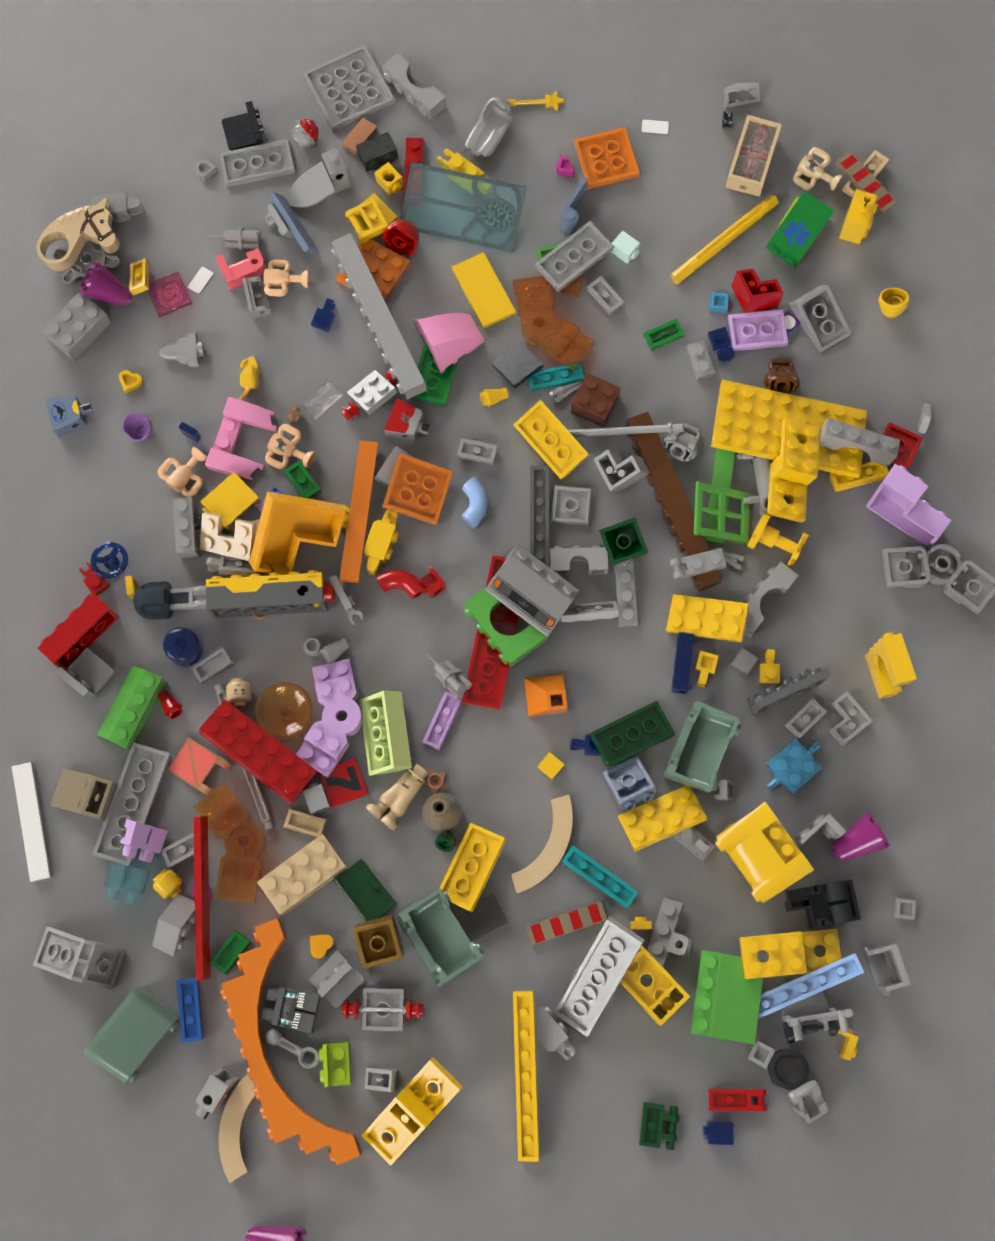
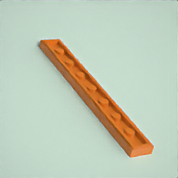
[339,440,378,583]

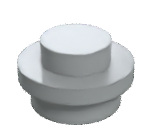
[303,637,323,657]

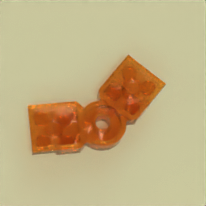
[512,276,595,371]
[193,782,266,904]

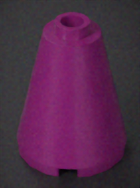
[79,260,133,306]
[831,812,890,862]
[245,1226,307,1241]

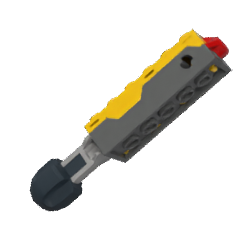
[133,570,335,620]

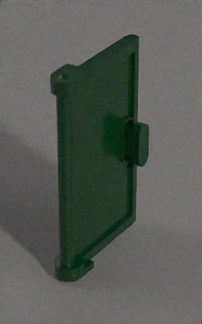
[333,859,397,922]

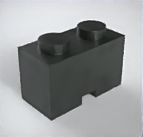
[356,132,398,172]

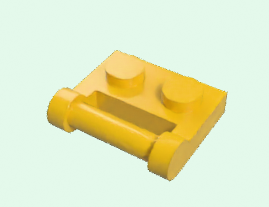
[345,199,389,243]

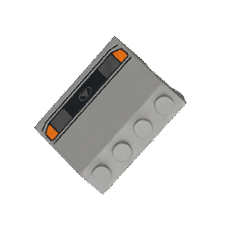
[485,544,579,637]

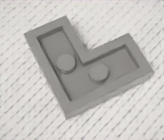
[829,691,873,746]

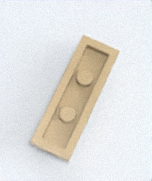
[842,150,890,198]

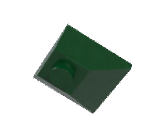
[599,517,648,566]

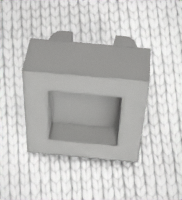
[713,779,735,802]

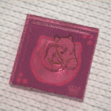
[147,271,193,318]

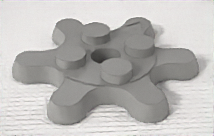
[53,241,120,285]

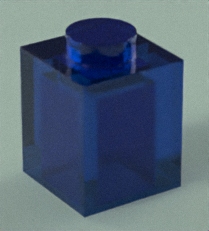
[702,1121,734,1145]

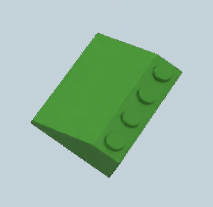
[691,950,765,1045]

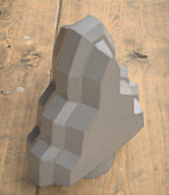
[159,332,205,367]

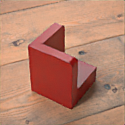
[420,567,446,600]

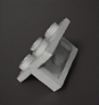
[309,951,365,1008]

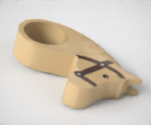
[36,198,120,271]

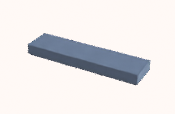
[269,192,319,255]

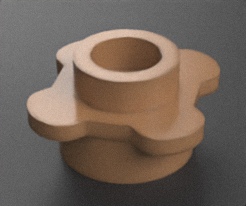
[287,404,302,424]

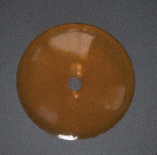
[255,682,314,740]

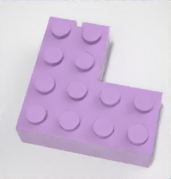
[865,464,951,549]

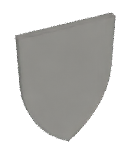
[286,161,336,208]

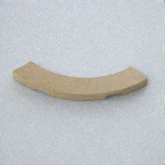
[511,794,573,894]
[219,1073,256,1183]

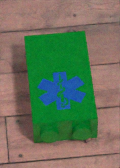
[766,191,834,267]

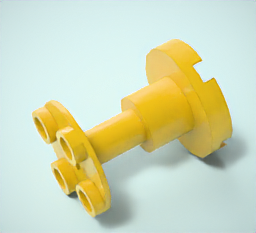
[747,513,809,568]

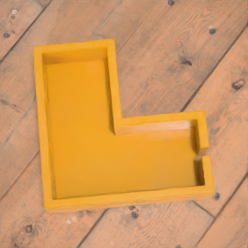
[249,491,346,575]

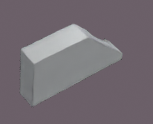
[918,403,932,434]

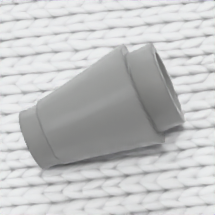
[319,638,349,664]

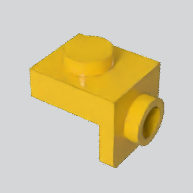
[837,1029,859,1061]

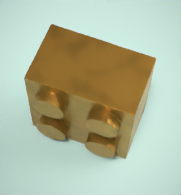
[352,914,404,969]

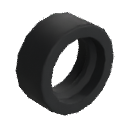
[768,1049,809,1090]

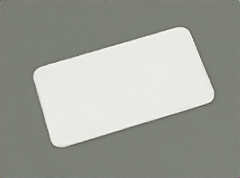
[642,120,669,134]
[188,267,213,294]

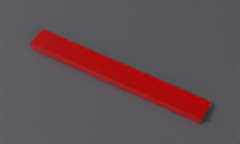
[193,816,210,980]

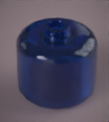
[163,627,203,667]

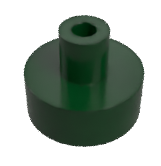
[435,831,456,852]

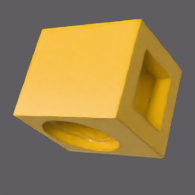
[375,162,403,196]

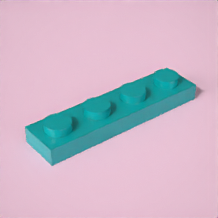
[561,846,638,909]

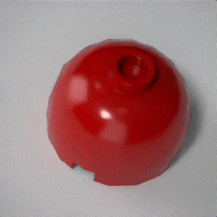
[382,220,420,257]

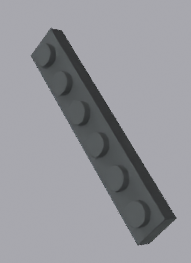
[530,466,549,567]

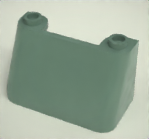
[663,700,741,793]
[397,888,484,988]
[83,986,180,1084]

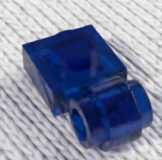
[707,327,735,362]

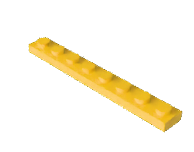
[513,991,540,1162]

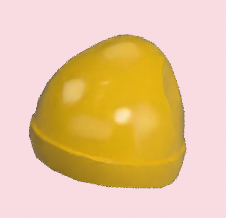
[878,288,910,319]

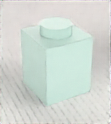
[611,230,640,264]

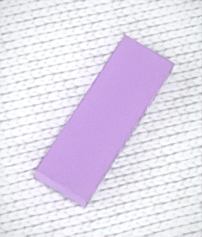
[422,690,463,751]

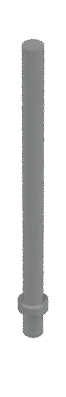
[568,422,684,437]

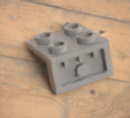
[55,648,115,701]
[795,813,846,846]

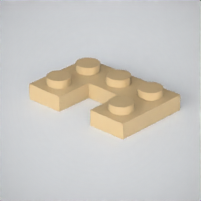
[200,512,256,561]

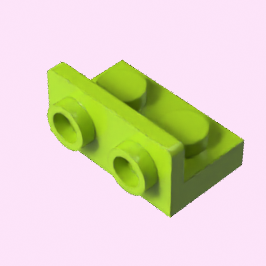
[319,1042,351,1087]

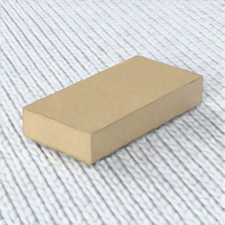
[283,808,327,837]

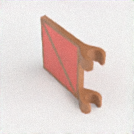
[167,737,231,797]

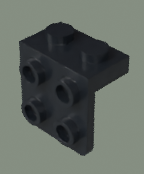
[222,101,264,151]

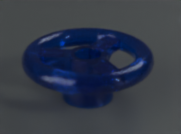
[91,542,128,578]

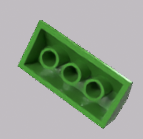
[97,666,167,750]

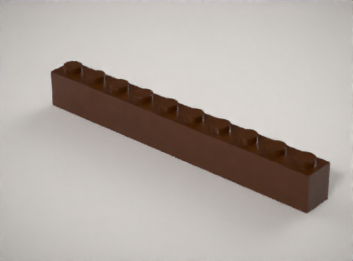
[626,411,723,591]

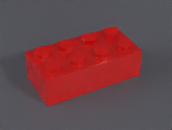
[37,593,119,670]

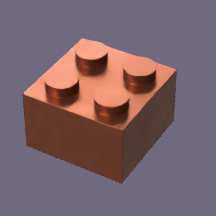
[571,373,621,427]

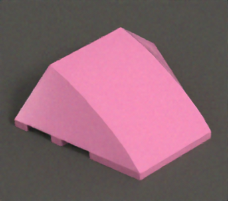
[413,313,484,373]

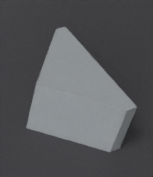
[365,1068,398,1092]

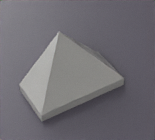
[724,82,760,108]

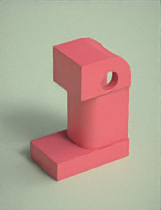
[216,248,266,290]

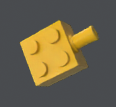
[839,189,878,244]

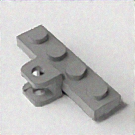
[642,898,692,980]

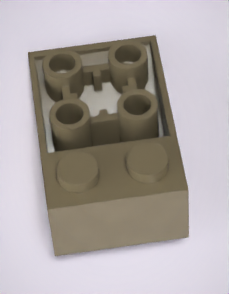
[50,768,117,821]

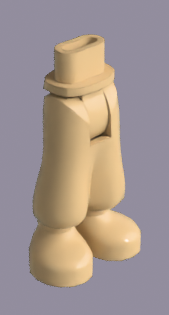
[365,764,428,831]

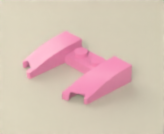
[205,397,277,481]

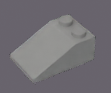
[789,285,852,353]

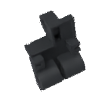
[784,880,861,929]

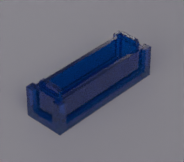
[671,632,697,694]

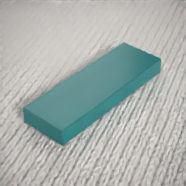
[528,362,585,392]

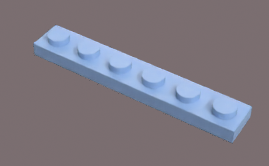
[758,953,864,1019]

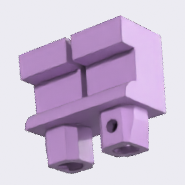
[120,819,168,863]

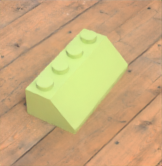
[359,691,412,776]

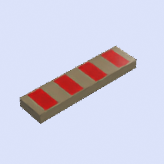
[835,151,897,215]
[525,901,607,946]

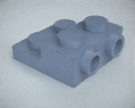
[602,756,656,811]

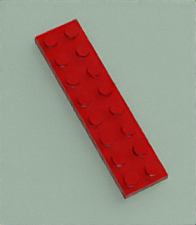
[462,555,519,710]

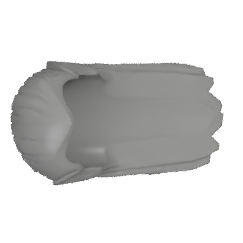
[465,97,513,157]

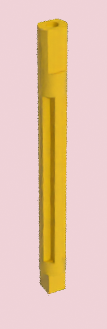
[670,195,779,284]

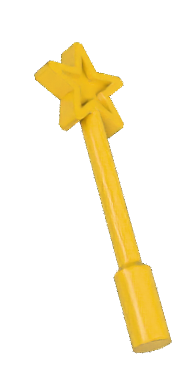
[507,91,564,111]

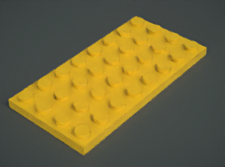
[711,380,867,478]

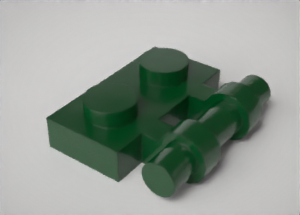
[639,1102,680,1150]

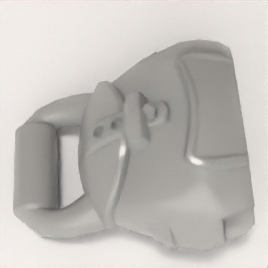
[663,423,701,462]

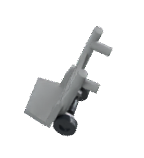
[781,991,853,1043]

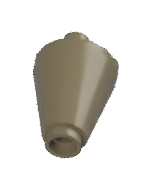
[422,792,461,832]

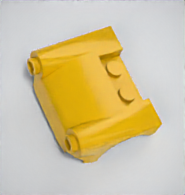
[715,802,814,904]

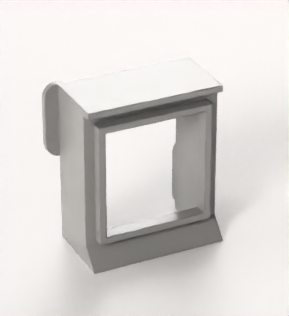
[861,943,911,996]

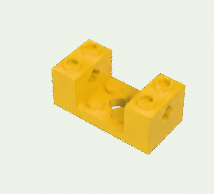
[620,946,690,1026]

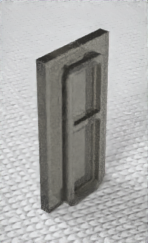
[454,893,508,942]

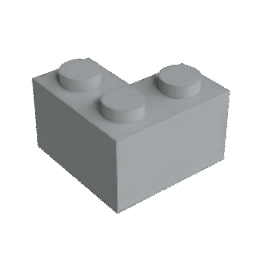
[594,449,650,493]
[152,894,195,957]

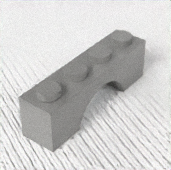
[382,53,447,120]
[819,418,900,466]
[744,561,799,637]

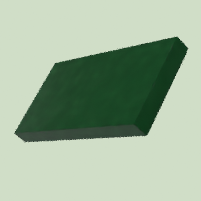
[589,701,676,769]

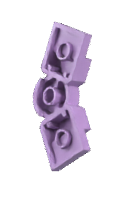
[296,659,363,778]

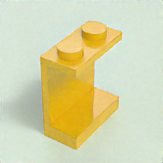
[200,472,261,533]

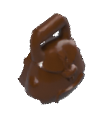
[764,358,800,394]

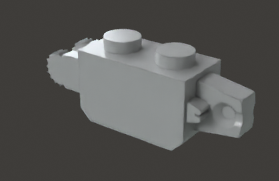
[78,192,144,222]
[535,1005,576,1060]

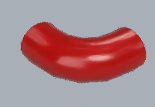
[375,570,427,599]

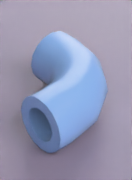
[462,477,488,528]

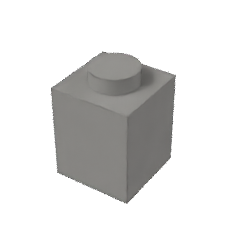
[303,783,331,815]

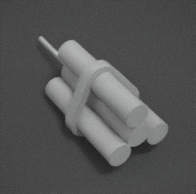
[206,228,261,250]
[427,654,472,700]

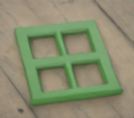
[694,481,750,544]

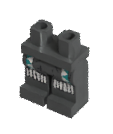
[262,987,321,1034]

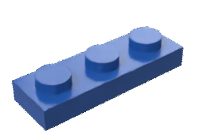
[177,978,204,1043]

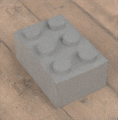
[42,292,111,361]

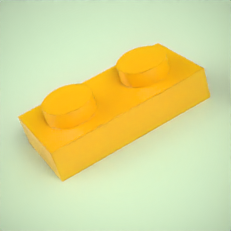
[129,258,150,295]

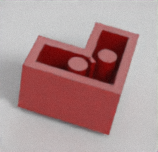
[731,268,784,313]

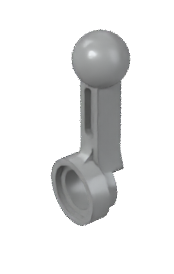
[265,1029,319,1069]

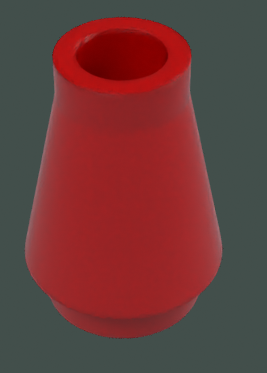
[157,690,183,719]

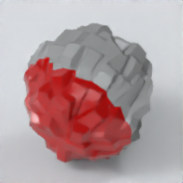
[291,118,319,147]

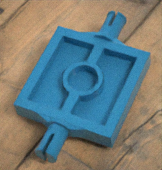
[765,738,822,794]

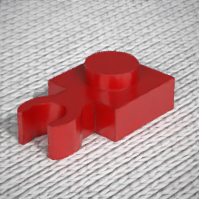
[79,562,110,596]

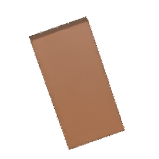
[342,118,377,155]

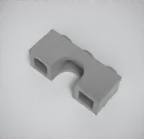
[173,497,200,559]
[550,545,608,576]

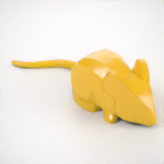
[239,356,261,400]

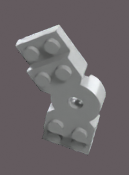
[881,544,995,614]

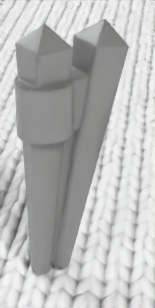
[549,381,582,404]
[710,548,746,570]

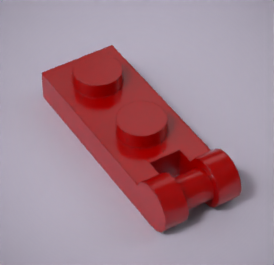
[708,1089,767,1111]

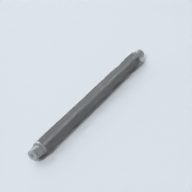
[214,684,274,831]

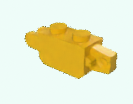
[436,148,491,196]
[363,510,399,576]

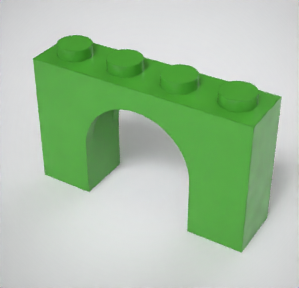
[464,586,548,667]

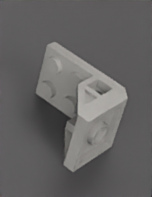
[33,926,126,990]

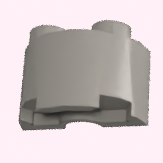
[788,1080,829,1124]

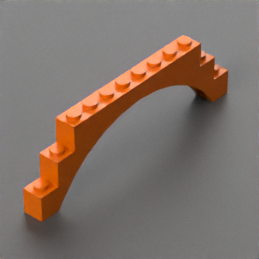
[220,918,361,1165]

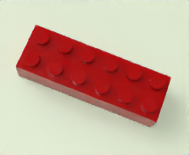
[199,699,317,806]

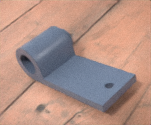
[560,177,588,235]

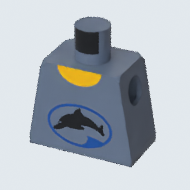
[45,396,93,438]

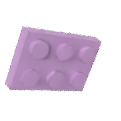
[728,309,788,352]

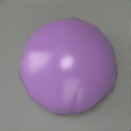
[122,412,153,442]

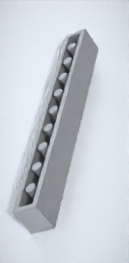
[331,233,427,399]

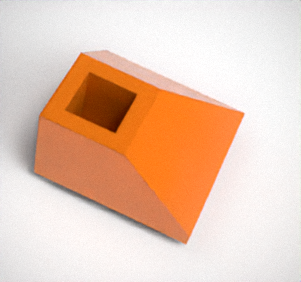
[524,674,568,717]

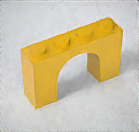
[865,632,917,699]

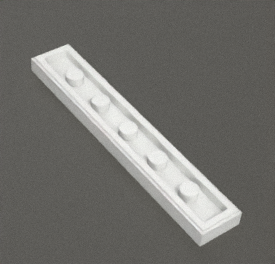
[12,762,52,882]

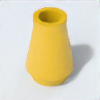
[480,388,509,407]

